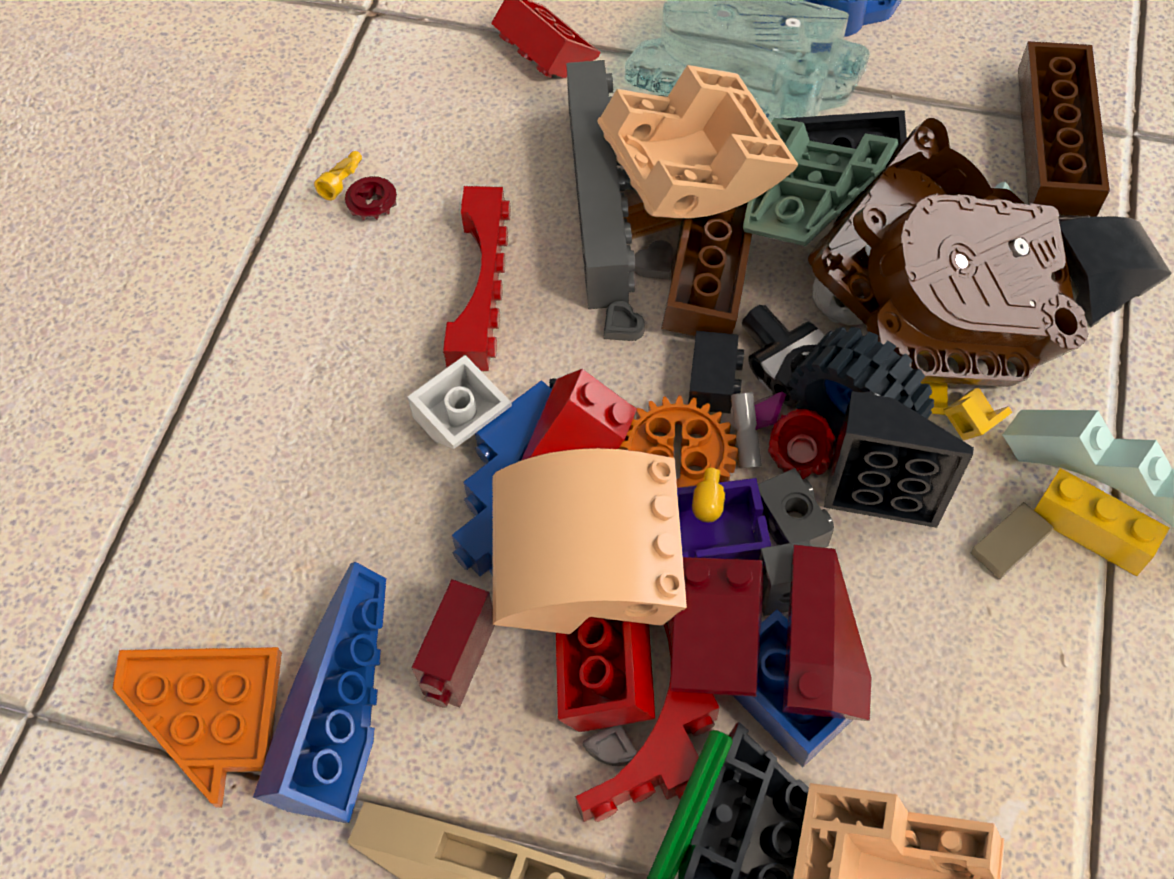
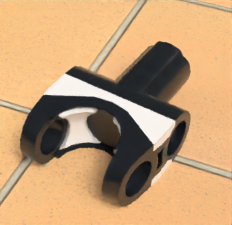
[741,305,825,406]

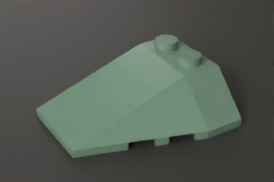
[743,118,898,246]

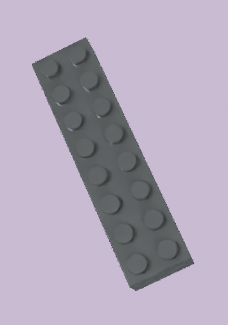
[566,60,635,309]

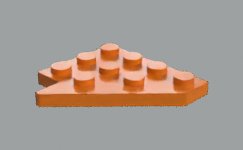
[112,647,282,808]

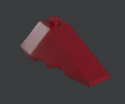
[782,545,872,721]

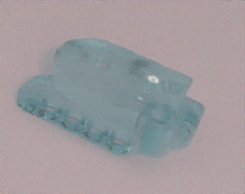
[624,0,870,121]

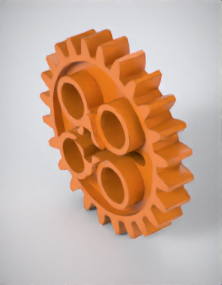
[619,395,738,488]

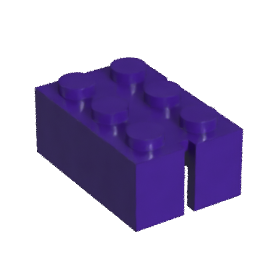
[677,478,771,560]

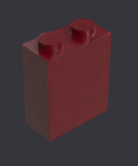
[411,579,495,708]

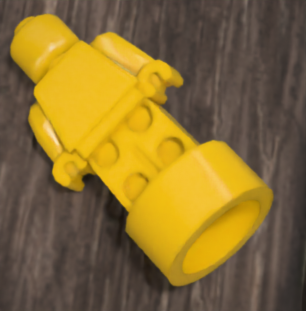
[314,151,362,201]

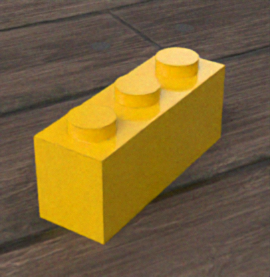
[1034,468,1170,576]

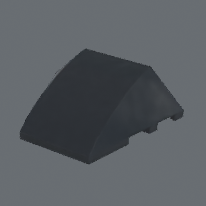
[1059,216,1172,328]
[678,722,809,879]

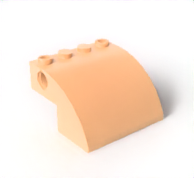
[597,65,798,218]
[493,448,687,634]
[793,783,1005,879]

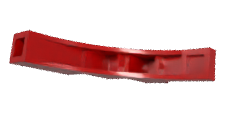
[575,617,720,822]

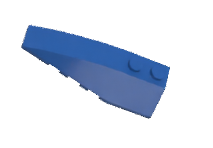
[253,562,387,823]

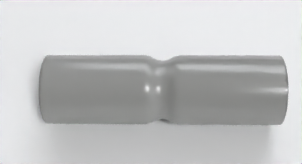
[731,392,762,468]

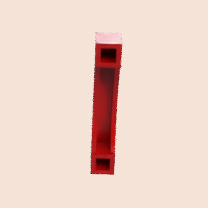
[443,186,511,371]

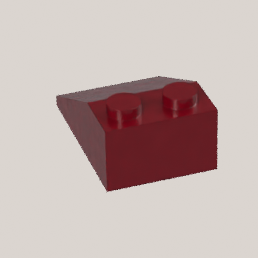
[671,557,764,697]

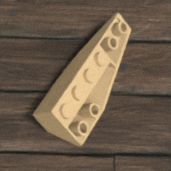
[347,801,606,879]

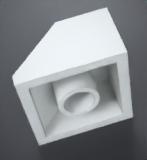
[408,355,512,449]

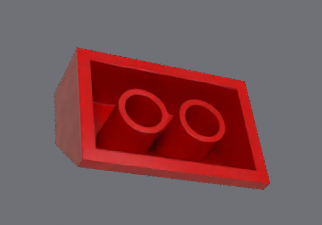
[491,0,601,78]

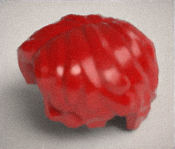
[768,409,835,479]

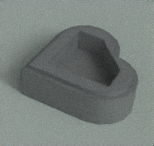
[604,301,645,341]

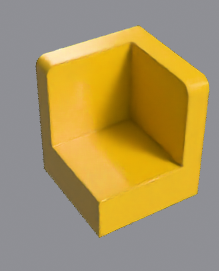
[943,388,1013,441]

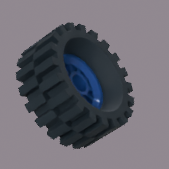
[789,327,934,447]

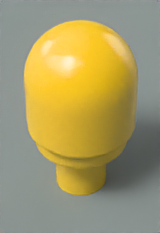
[692,468,725,523]

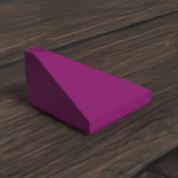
[754,392,786,430]

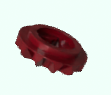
[345,176,397,221]

